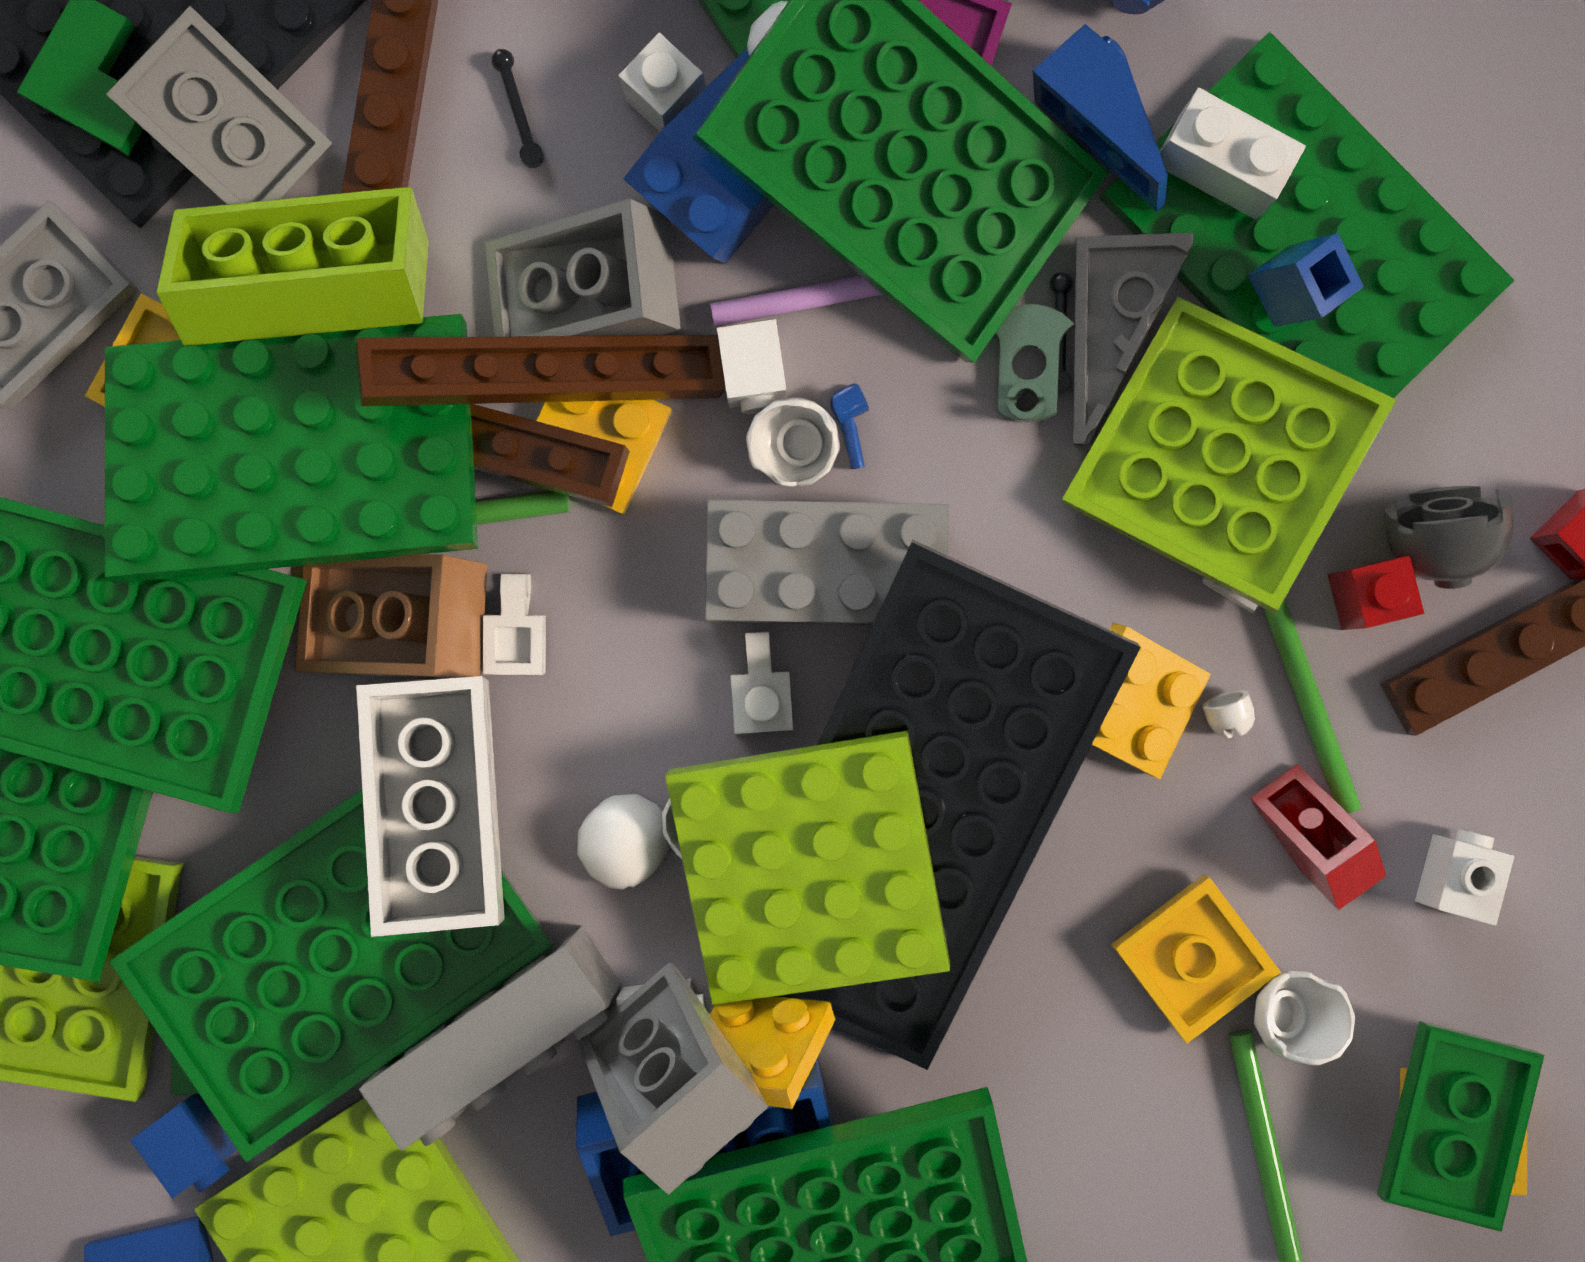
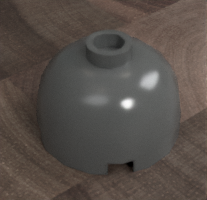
[1384,486,1514,589]

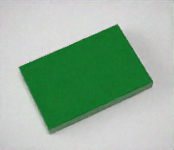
[1377,1021,1545,1232]

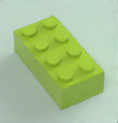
[157,187,429,346]

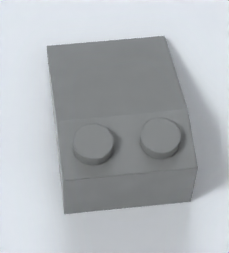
[485,198,681,337]
[578,962,768,1195]

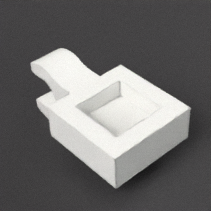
[483,574,546,675]
[731,631,793,734]

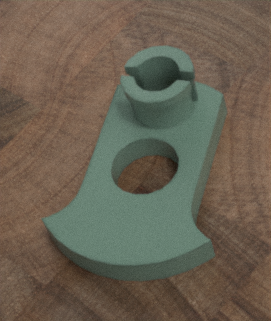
[996,304,1075,423]

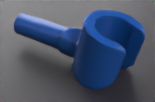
[830,383,869,469]

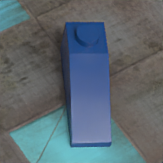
[1032,24,1168,212]

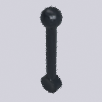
[491,49,544,168]
[1050,272,1073,395]

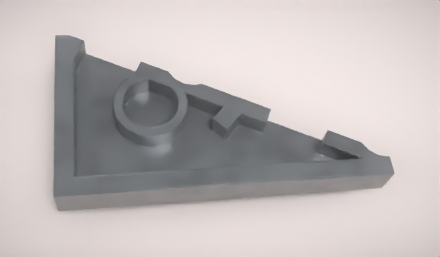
[1073,233,1193,445]

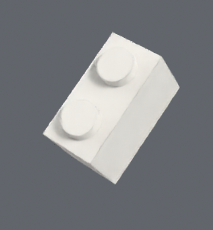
[1159,87,1306,220]

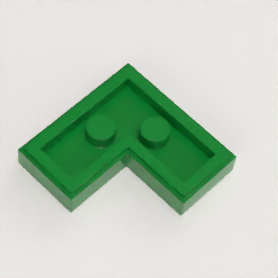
[17,0,144,156]

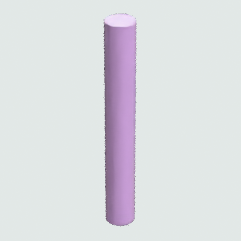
[710,275,883,326]

